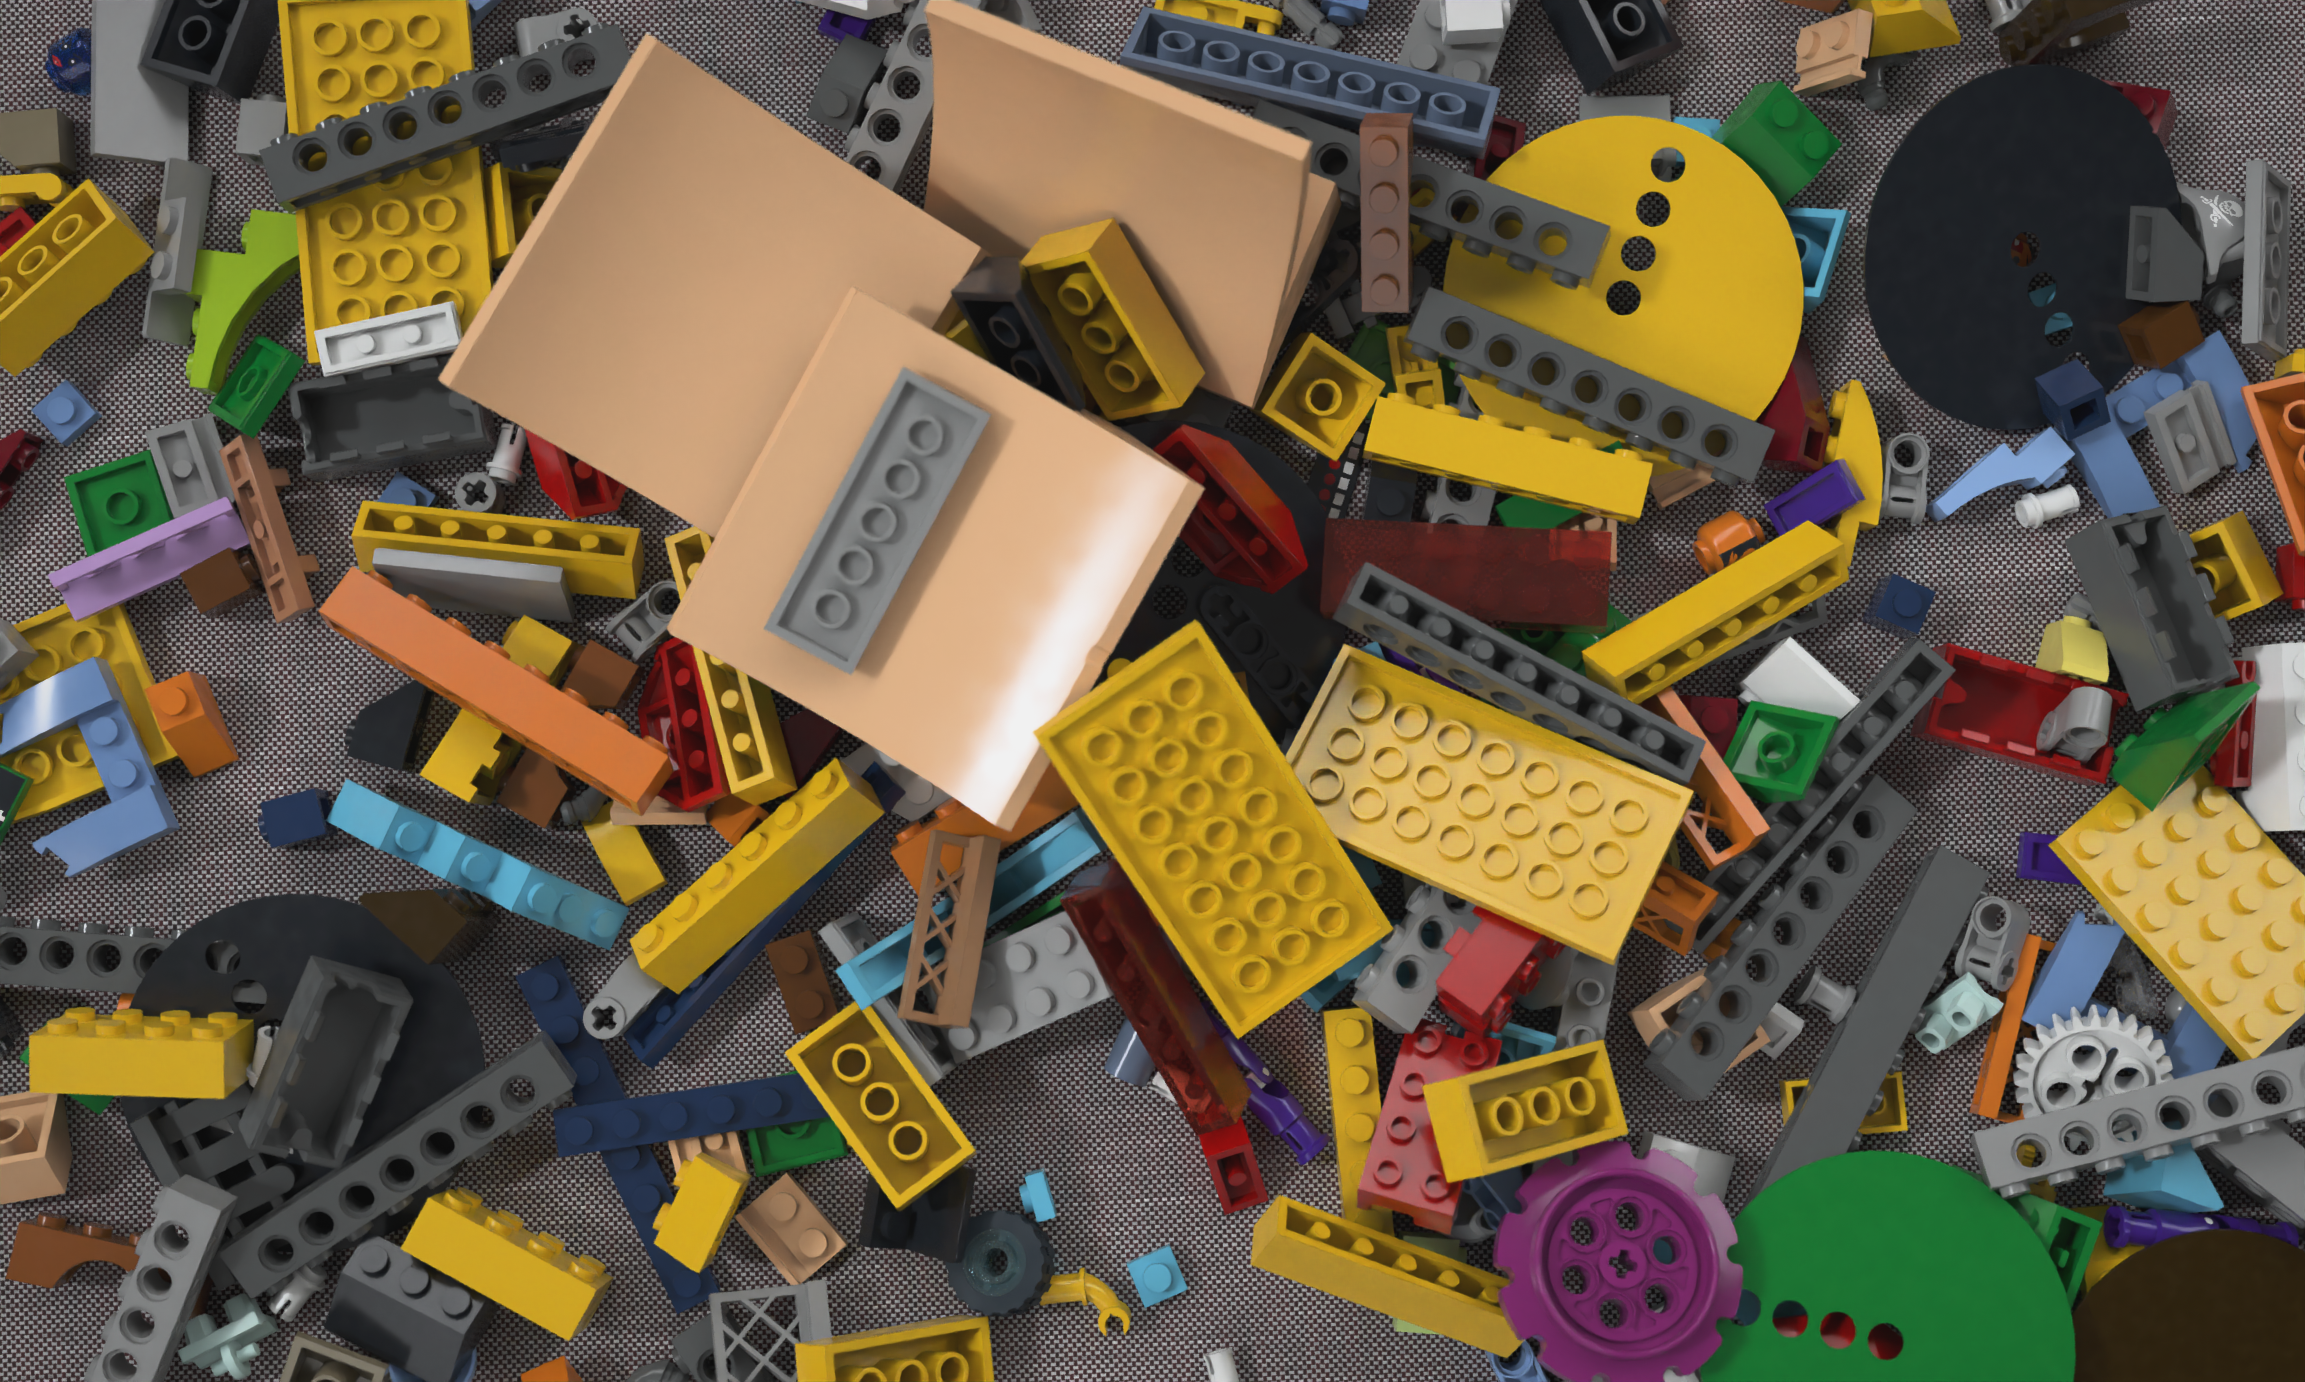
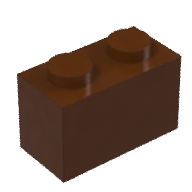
[765,929,843,1035]

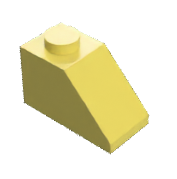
[2035,616,2109,685]

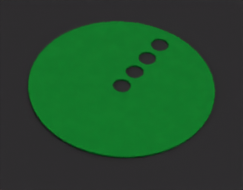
[1699,1151,2076,1382]

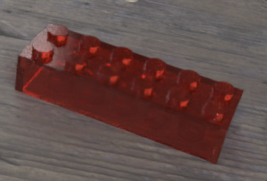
[1320,518,1612,634]

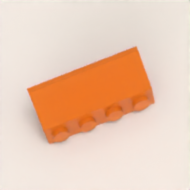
[2240,372,2305,556]

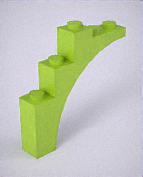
[184,209,300,395]

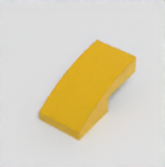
[1385,324,1445,409]
[581,801,668,906]

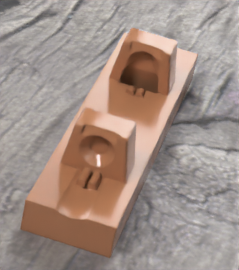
[219,434,320,624]

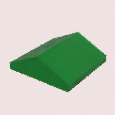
[1723,700,1840,803]

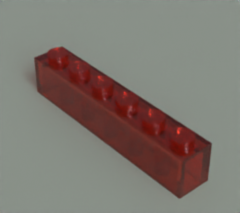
[1059,859,1252,1136]

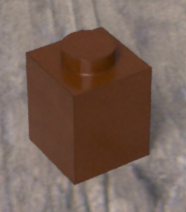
[2117,301,2205,369]
[180,547,264,619]

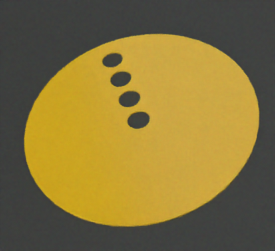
[1443,116,1804,477]

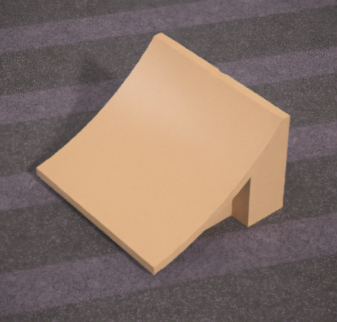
[924,0,1342,410]
[438,33,993,538]
[666,286,1204,832]

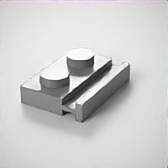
[2143,380,2237,494]
[145,413,237,519]

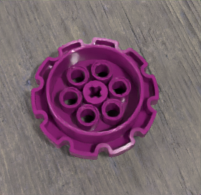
[1493,1141,1743,1382]

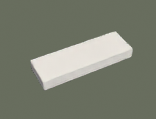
[314,301,463,378]

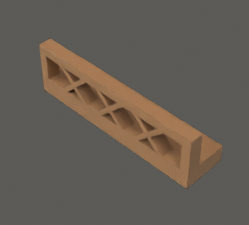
[897,829,1001,1029]

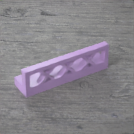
[48,496,251,623]

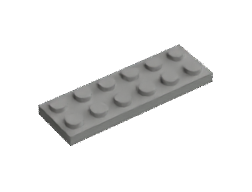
[764,366,991,675]

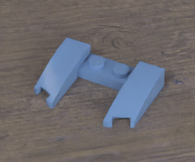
[2053,330,2257,518]
[0,657,181,877]
[2021,910,2227,1079]

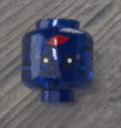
[45,27,91,96]

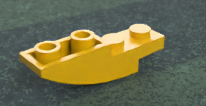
[1823,379,1883,567]

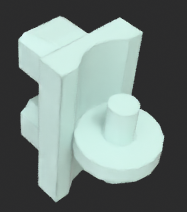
[1915,972,2003,1054]
[178,1293,279,1380]

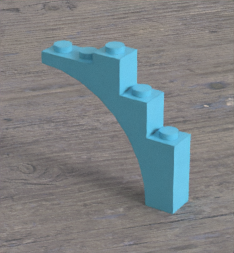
[326,779,630,951]
[835,807,1108,1010]

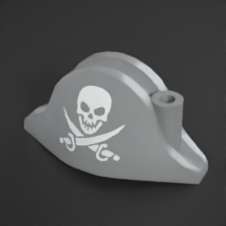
[2176,181,2245,284]

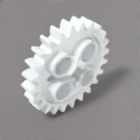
[2013,1005,2174,1151]

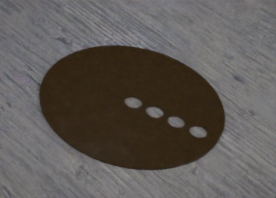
[2071,1229,2305,1382]

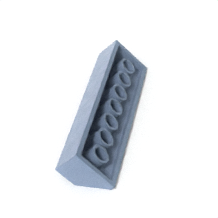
[1120,6,1501,160]

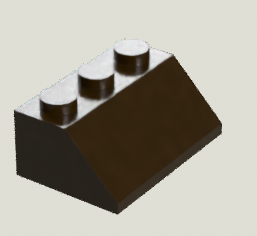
[358,888,502,965]

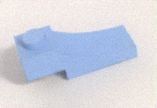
[1925,426,2075,523]

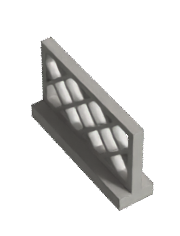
[709,1279,832,1382]

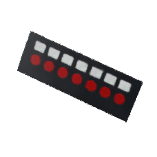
[1308,423,1370,538]

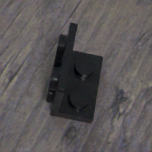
[858,1165,976,1263]

